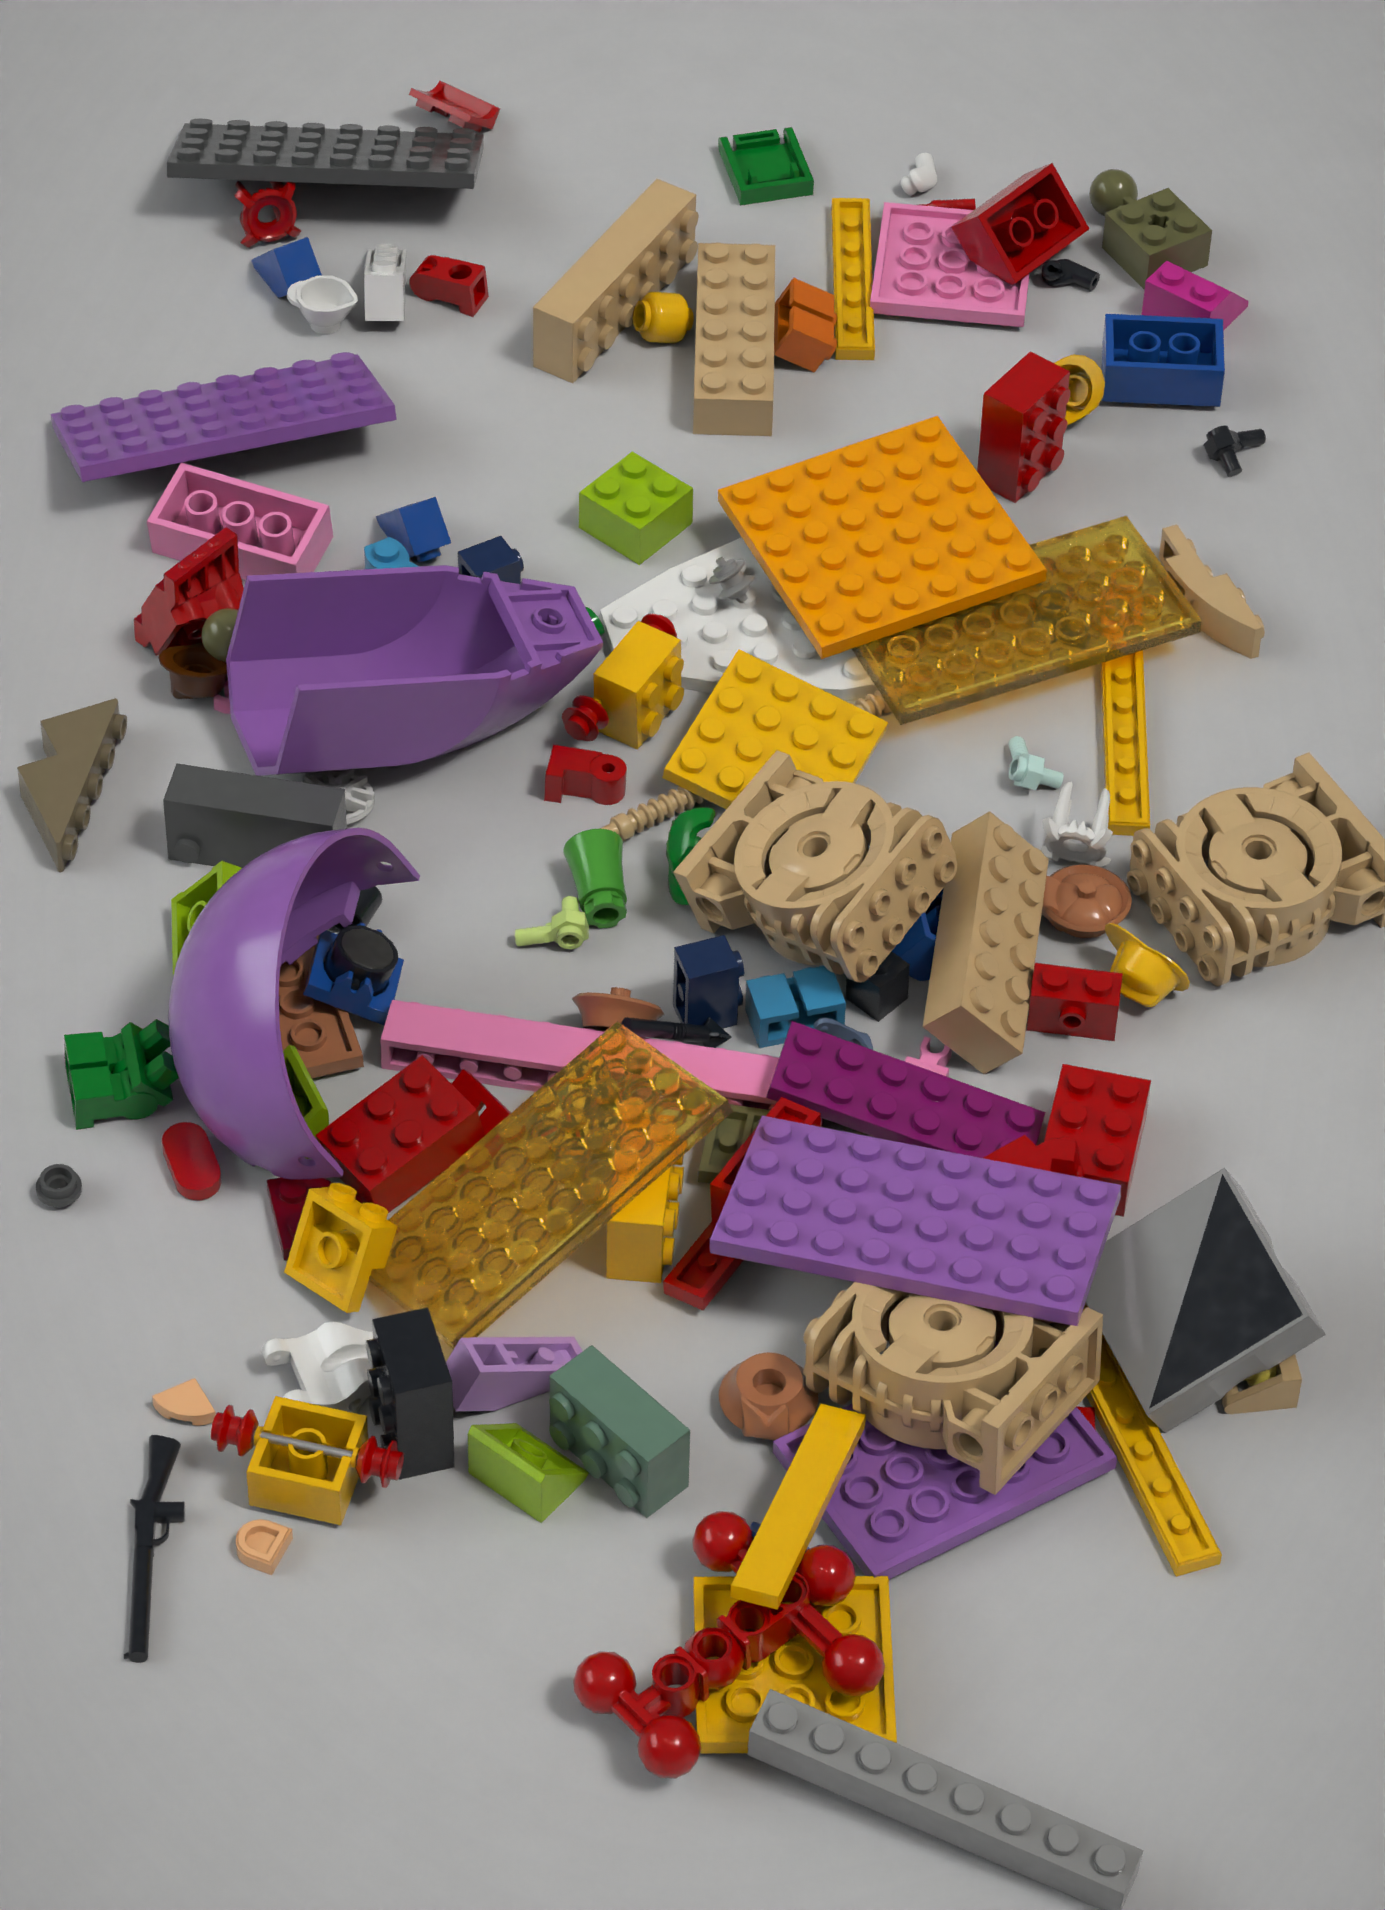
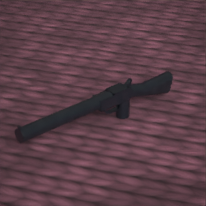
[124,1435,185,1663]

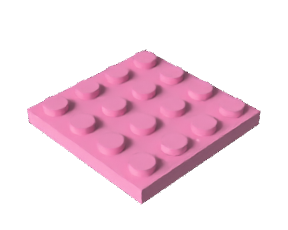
[870,202,1030,327]

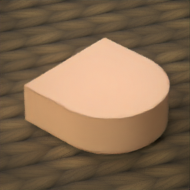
[236,1519,293,1575]

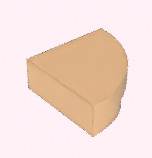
[152,1378,216,1426]

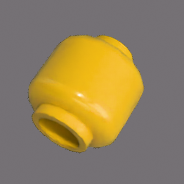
[633,292,694,344]

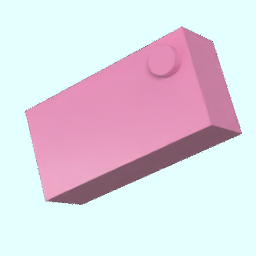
[147,463,333,580]

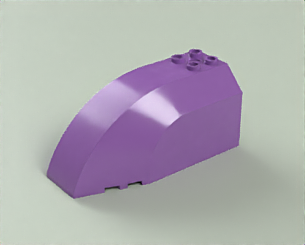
[226,565,603,776]

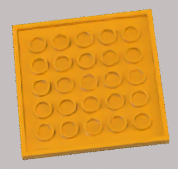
[718,416,1047,659]

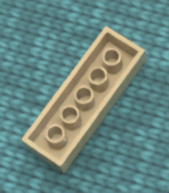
[533,179,699,383]
[693,242,775,436]
[922,811,1049,1074]

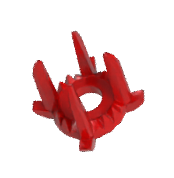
[234,181,301,247]

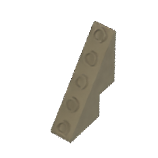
[17,698,127,873]

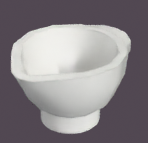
[287,276,358,334]

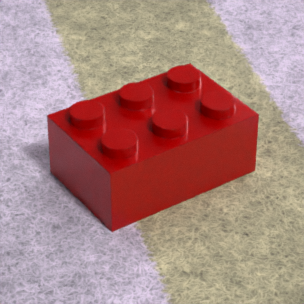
[977,351,1070,503]
[315,1055,486,1213]
[1044,1064,1151,1217]

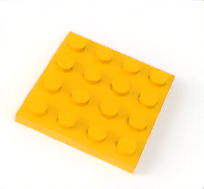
[662,649,888,809]
[693,1576,897,1754]

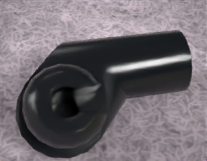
[1041,259,1100,291]

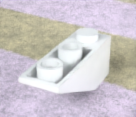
[364,243,406,321]

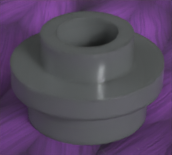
[36,1164,82,1207]

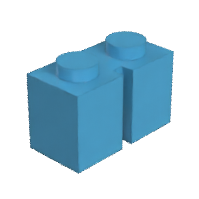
[745,966,846,1048]

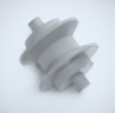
[709,557,755,602]

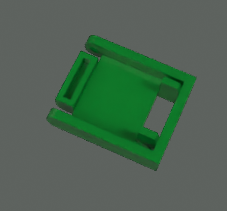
[718,127,814,206]

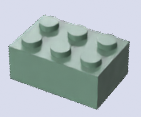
[549,1345,690,1518]

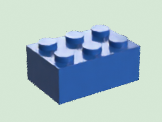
[1102,314,1225,407]

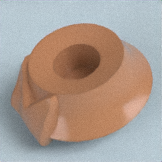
[1041,865,1132,938]
[572,987,664,1034]
[719,1352,818,1440]

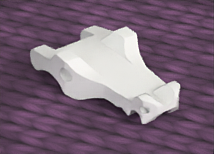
[261,1322,373,1413]

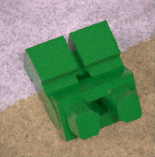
[64,1019,179,1130]

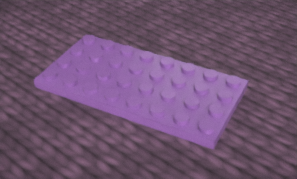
[51,352,397,482]
[710,1116,1121,1326]

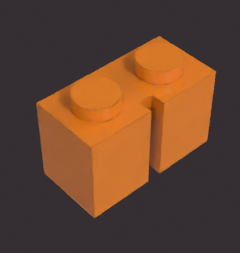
[774,278,837,372]

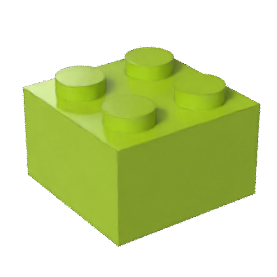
[579,451,693,565]

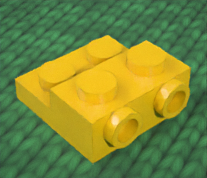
[284,1183,398,1313]

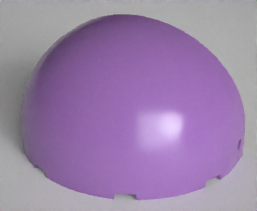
[168,827,420,1179]

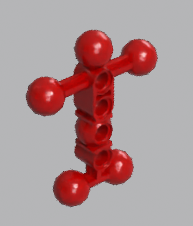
[573,1511,885,1779]

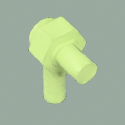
[515,896,589,949]

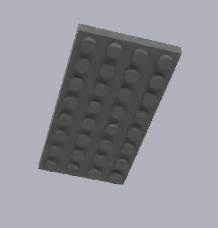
[167,118,484,189]

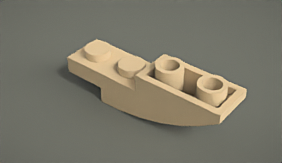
[1159,524,1265,659]

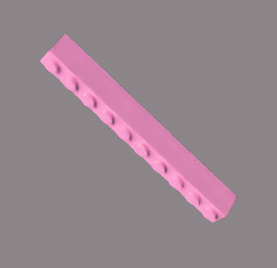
[380,1000,824,1127]

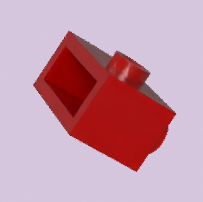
[1027,963,1123,1041]

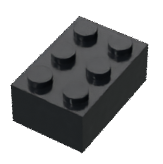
[366,1307,455,1480]

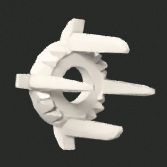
[1042,782,1113,867]

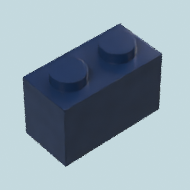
[673,935,744,1028]

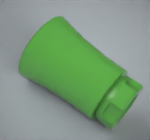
[563,829,627,929]

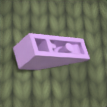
[446,1337,583,1412]

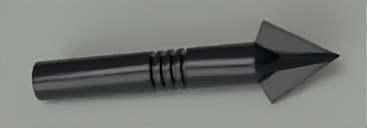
[621,1017,732,1048]

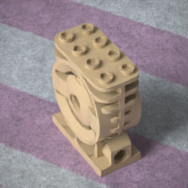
[673,750,957,983]
[1127,752,1385,986]
[803,1282,1103,1495]

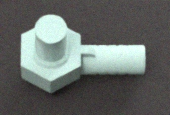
[1008,736,1064,790]

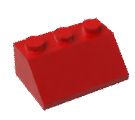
[951,163,1089,285]

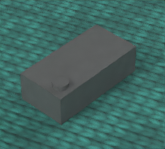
[163,763,347,868]

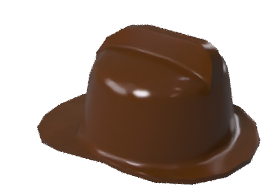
[158,642,228,699]

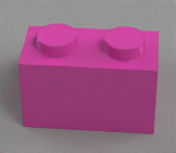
[1142,261,1249,331]

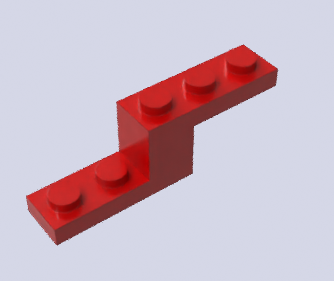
[663,1097,821,1311]

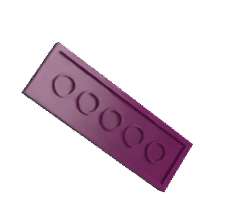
[766,1021,1046,1158]

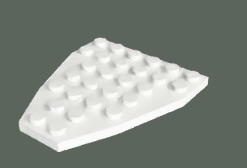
[600,537,921,701]

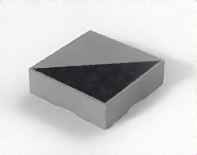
[1086,1168,1326,1433]

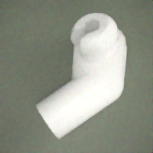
[900,153,937,195]

